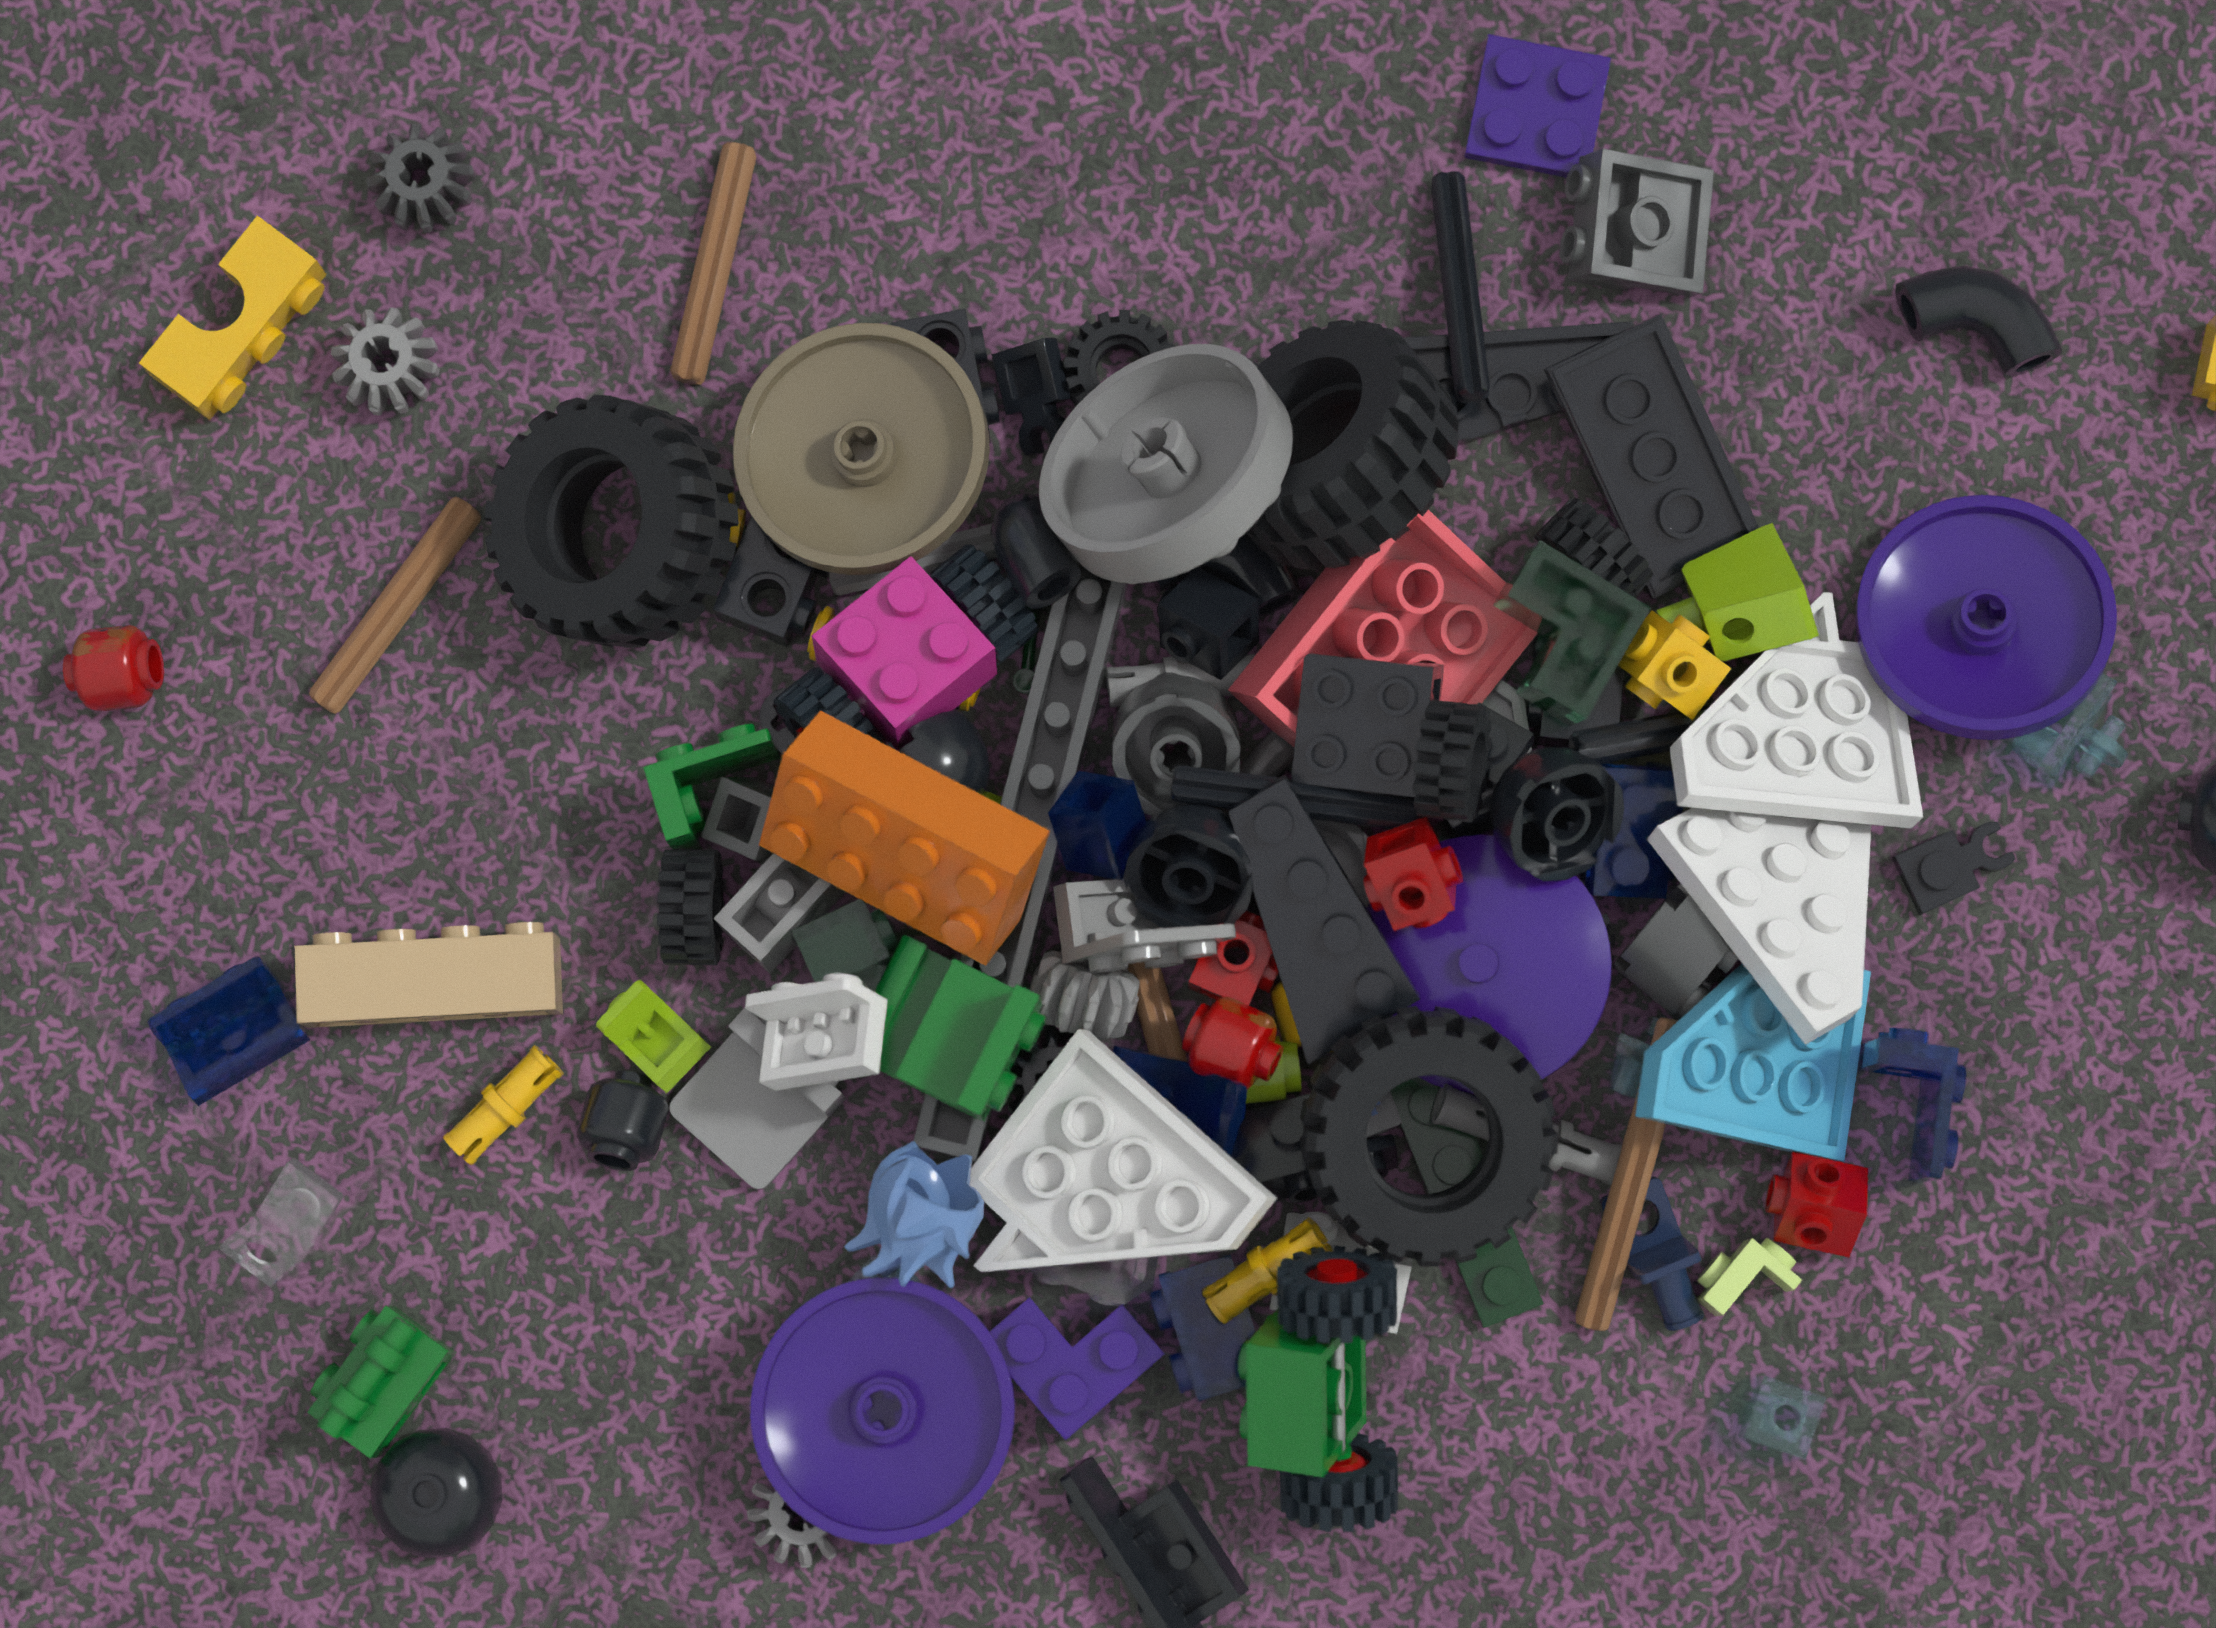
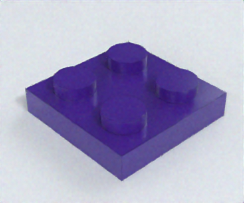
[1464,34,1611,178]

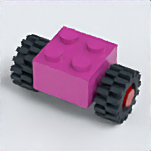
[773,544,1039,751]

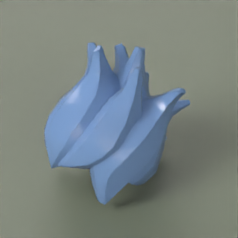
[845,1141,984,1289]

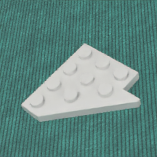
[1670,592,1923,828]
[1647,807,1871,1045]
[970,1029,1277,1272]

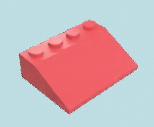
[1228,510,1547,748]

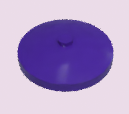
[1855,495,2117,740]
[1367,835,1612,1093]
[750,1278,1015,1544]

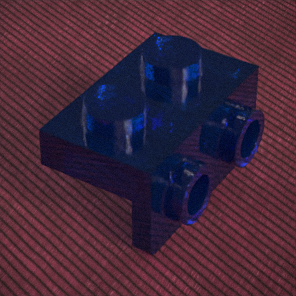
[1585,762,1683,899]
[147,956,310,1106]

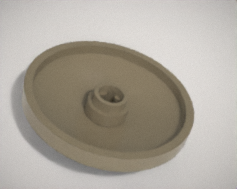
[733,323,990,575]

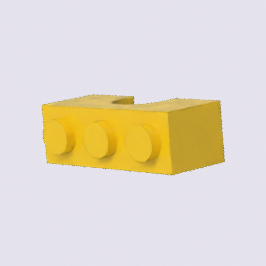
[139,215,327,420]

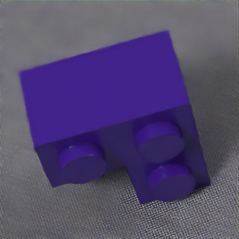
[990,1297,1164,1440]

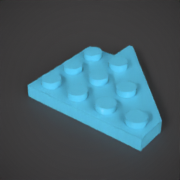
[1635,963,1871,1162]

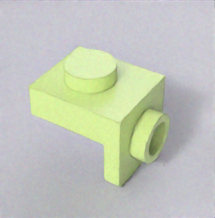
[1697,1238,1802,1317]

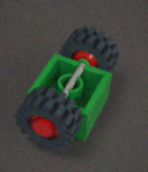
[1238,1246,1398,1532]

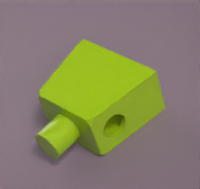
[1656,523,1819,661]

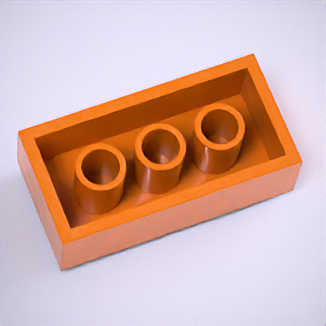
[759,710,1050,966]

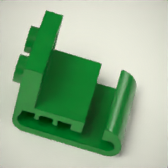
[874,935,1047,1122]

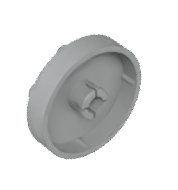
[1039,344,1293,584]

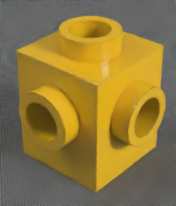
[1613,610,1732,720]

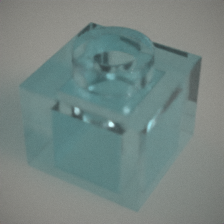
[1737,1375,1826,1460]

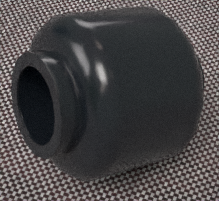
[577,1070,669,1171]

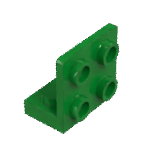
[643,724,780,850]

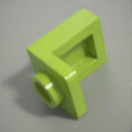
[596,980,711,1094]

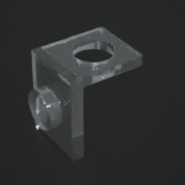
[220,1158,344,1287]

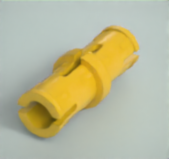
[443,1045,564,1165]
[1202,1217,1332,1324]

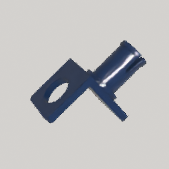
[1600,1176,1705,1331]

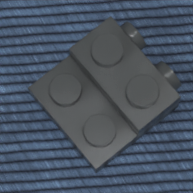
[1559,149,1714,297]

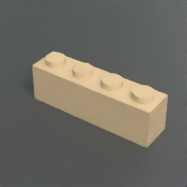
[295,922,563,1028]

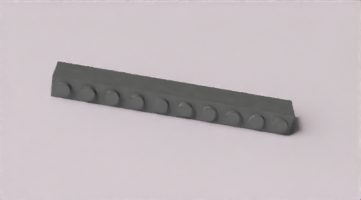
[913,549,1128,1164]

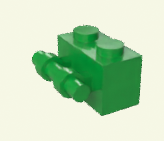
[307,1305,457,1458]

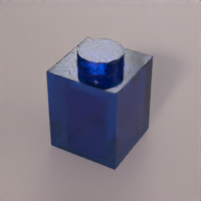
[1048,771,1147,880]

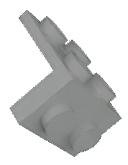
[1053,879,1236,973]
[670,1008,847,1189]

